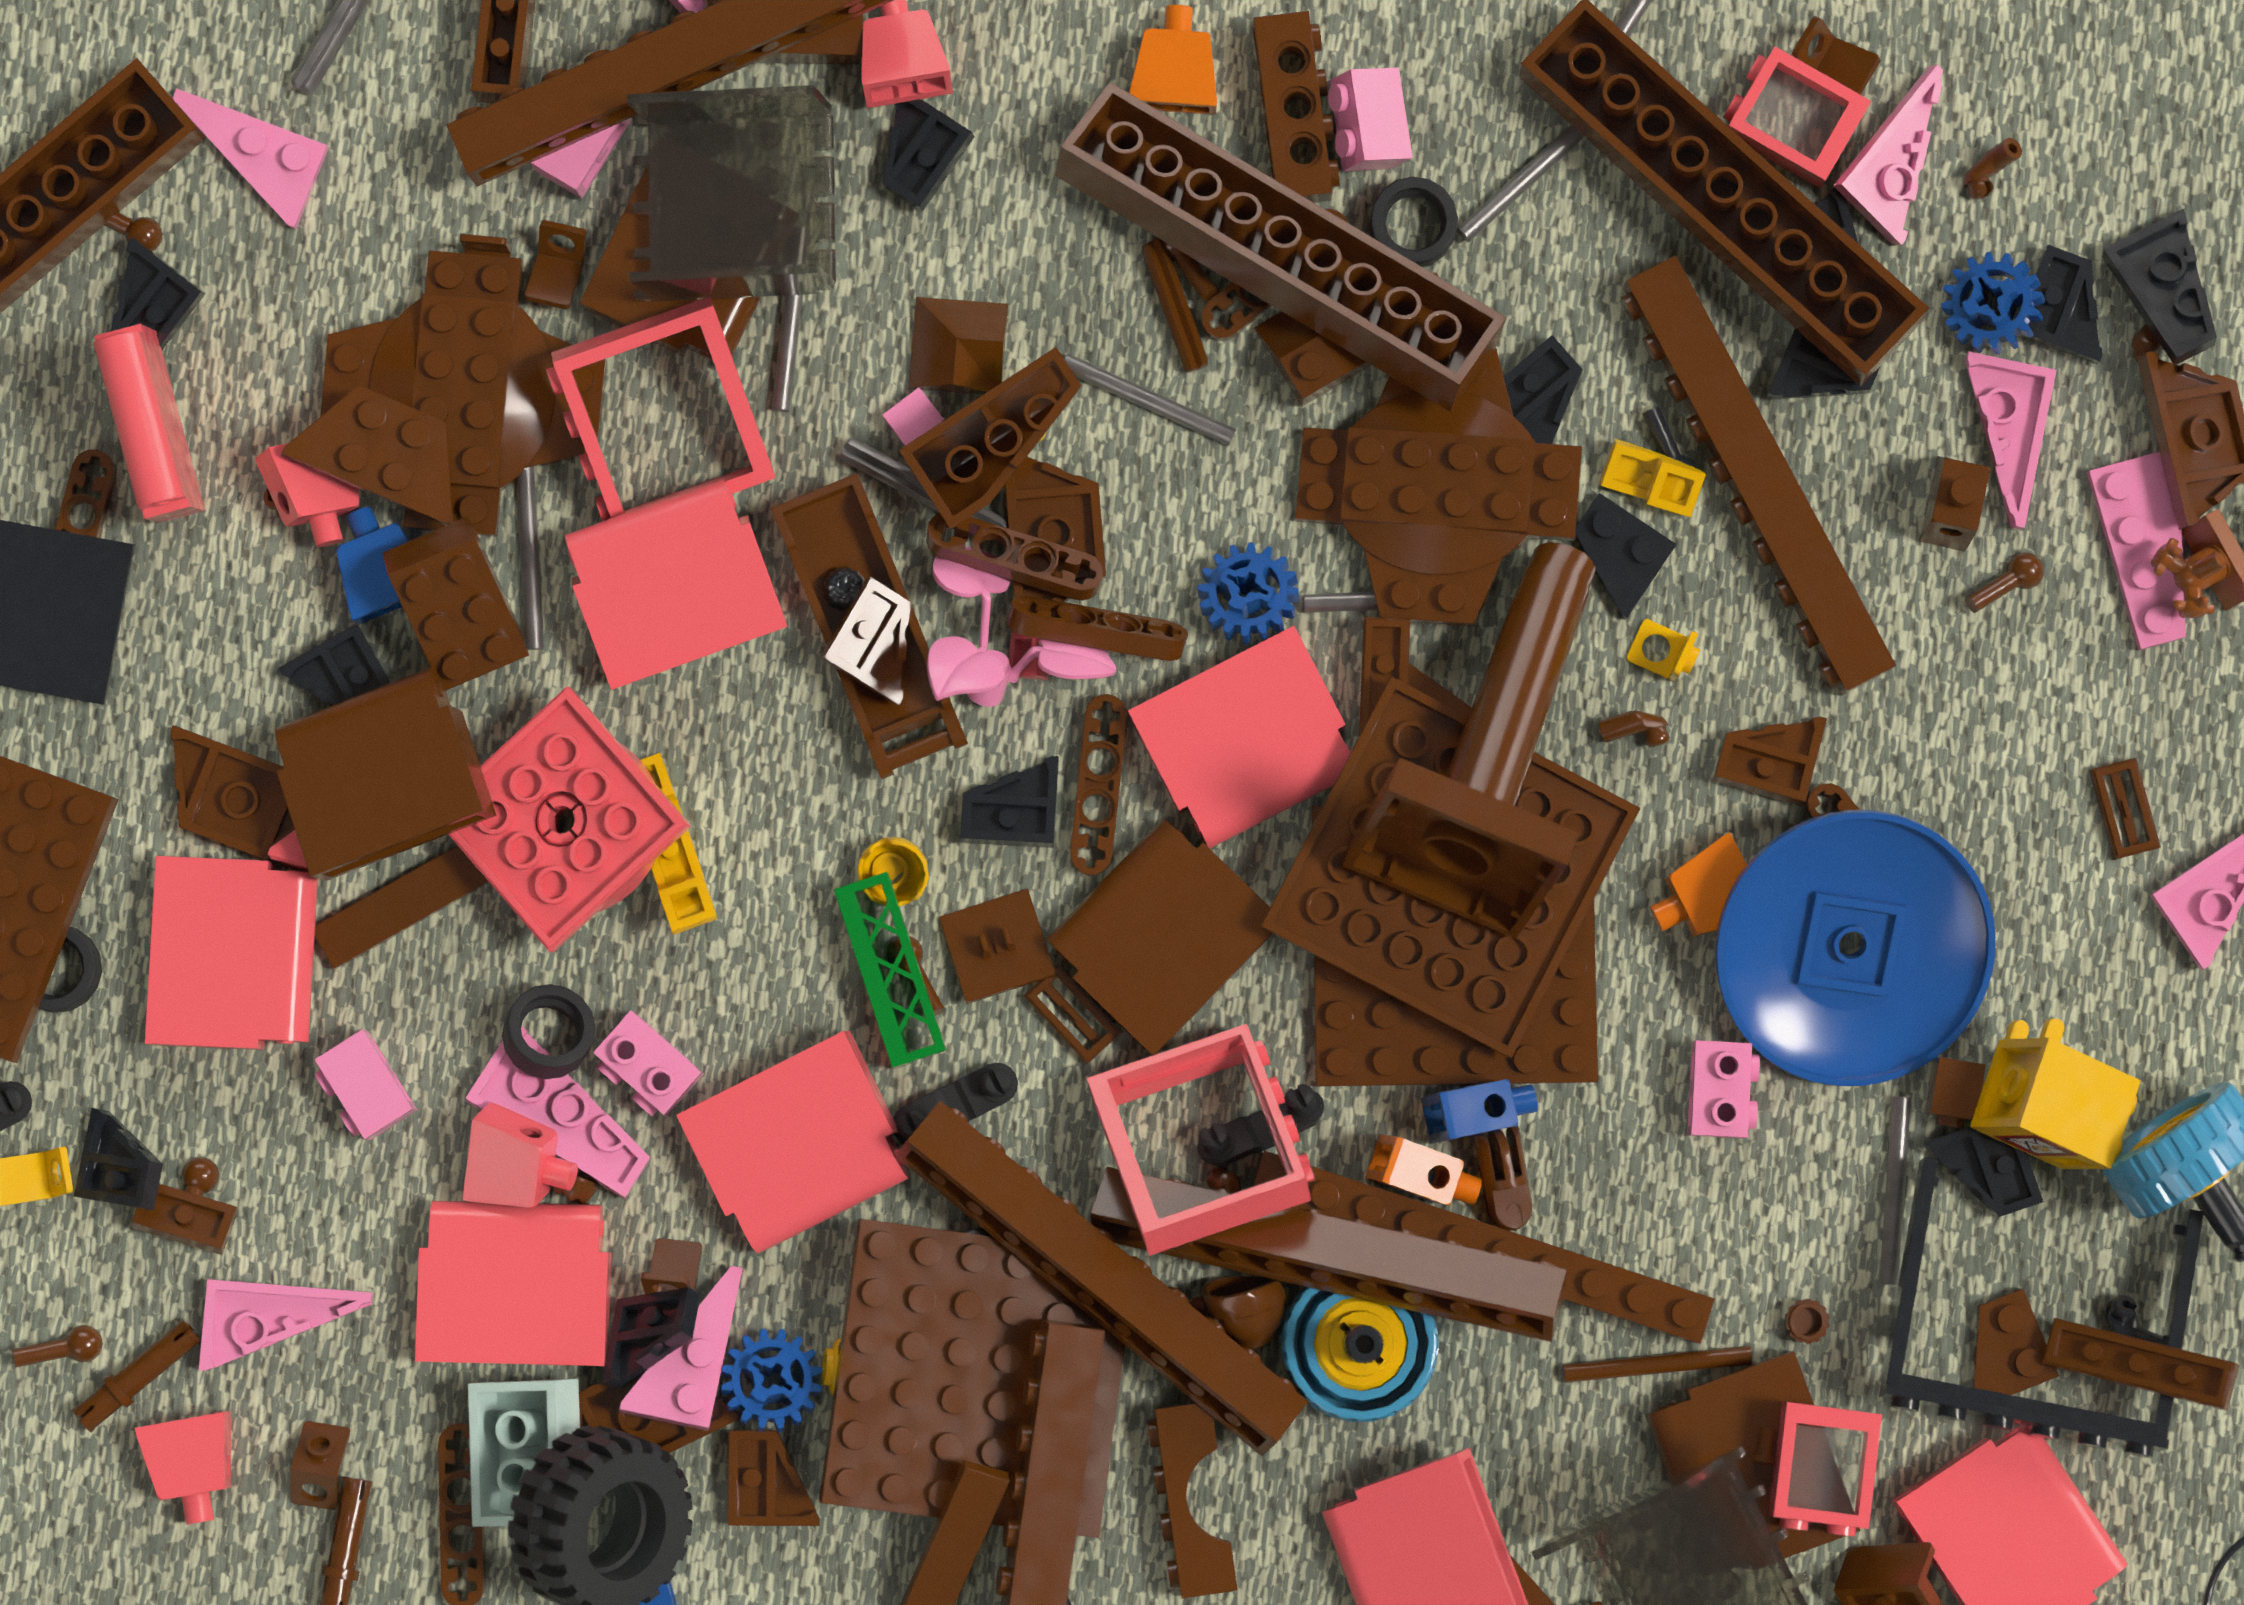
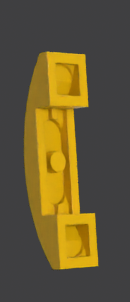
[641,753,718,935]

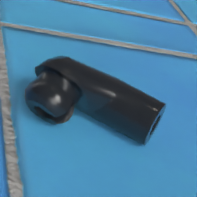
[2105,1295,2163,1344]

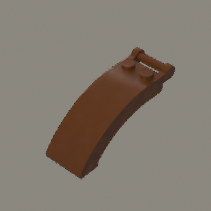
[771,473,968,779]

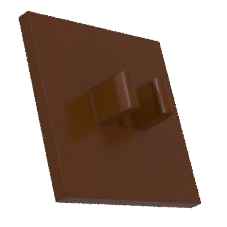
[939,888,1056,1004]

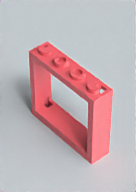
[546,296,776,521]
[1087,1024,1315,1256]

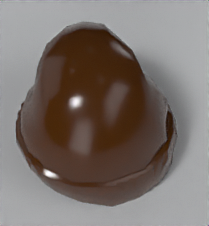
[1189,1275,1287,1350]

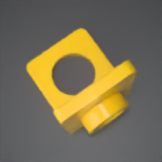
[1627,619,1700,682]
[0,1146,73,1206]

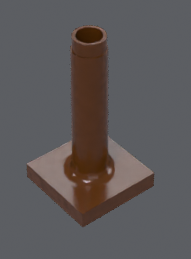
[1342,542,1596,939]

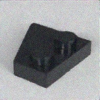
[74,1108,163,1210]

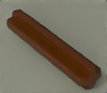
[1142,239,1208,373]

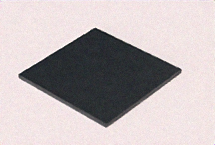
[0,520,135,705]

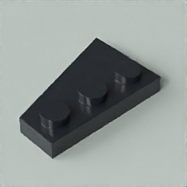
[2102,209,2217,366]

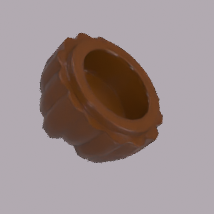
[553,1174,598,1204]
[1784,1299,1830,1344]

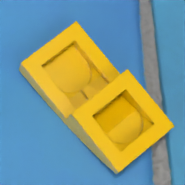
[1599,438,1706,518]

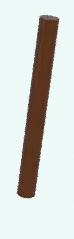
[1563,1346,1752,1383]

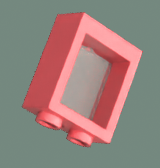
[1723,46,1871,189]
[1768,1401,1882,1536]

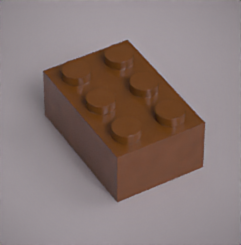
[382,516,529,690]

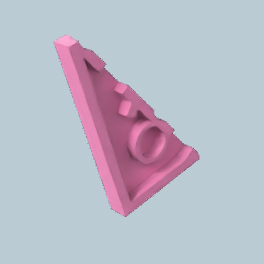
[1833,65,1943,246]
[173,88,329,230]
[1965,352,2057,530]
[2150,833,2244,971]
[619,1266,743,1431]
[199,1279,374,1371]

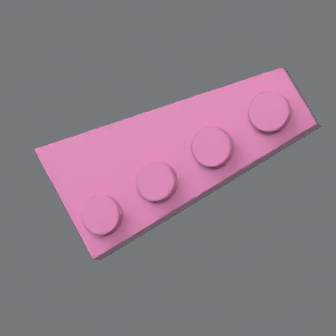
[2087,451,2186,651]

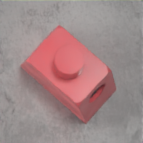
[862,0,953,108]
[255,444,360,547]
[462,1102,578,1208]
[135,1411,232,1525]

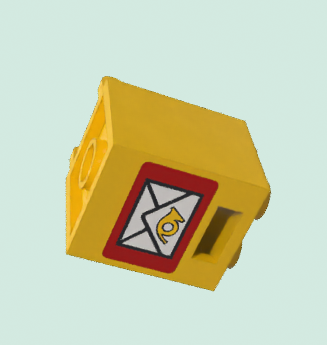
[1970,1018,2141,1169]

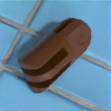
[1473,1126,1533,1231]

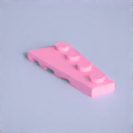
[465,1026,650,1199]

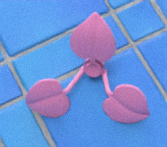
[927,547,1116,707]

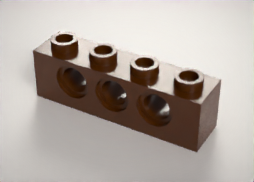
[1252,11,1340,203]

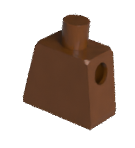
[1919,456,1990,552]

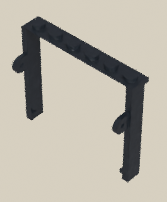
[1879,1157,2204,1458]

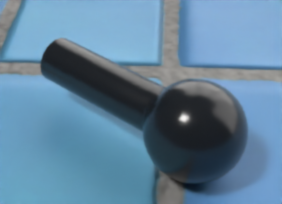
[1642,406,1697,468]

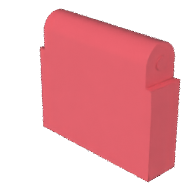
[93,324,205,523]
[564,478,788,690]
[1128,626,1351,849]
[145,856,318,1050]
[676,1031,909,1254]
[415,1201,612,1366]
[1891,1425,2128,1605]
[1321,1447,1528,1605]

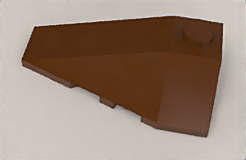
[1254,272,1439,407]
[899,347,1082,529]

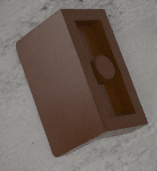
[1833,1542,1942,1605]

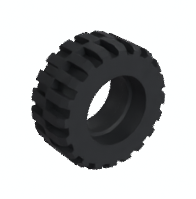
[508,1426,693,1605]

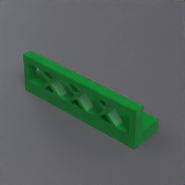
[834,872,947,1069]

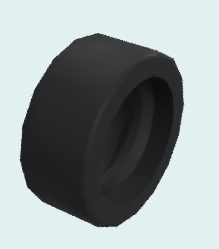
[1369,176,1458,267]
[38,926,102,1013]
[502,984,596,1079]

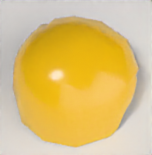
[857,837,929,907]

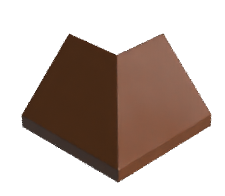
[909,297,1008,395]

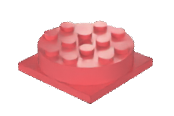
[448,686,691,953]

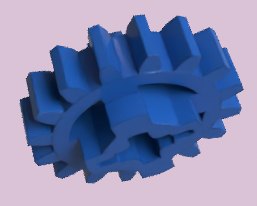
[1941,252,2045,355]
[1197,542,1300,644]
[720,1329,823,1433]

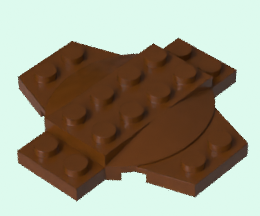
[320,250,607,536]
[1296,348,1583,627]

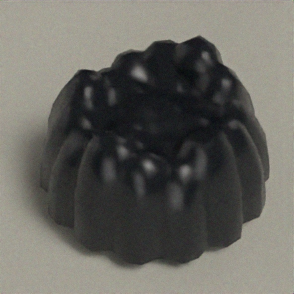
[822,567,865,611]

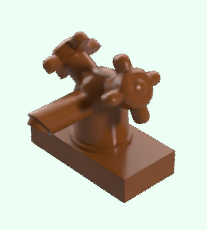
[2151,508,2244,618]

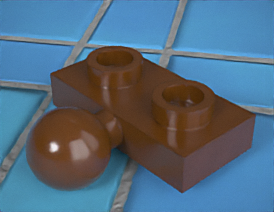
[131,1157,238,1255]

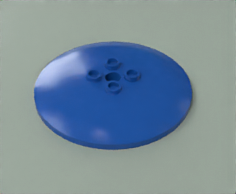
[1715,810,1996,1086]

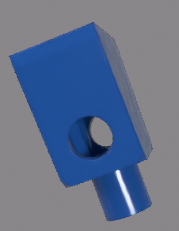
[336,506,410,625]
[1420,1079,1538,1144]

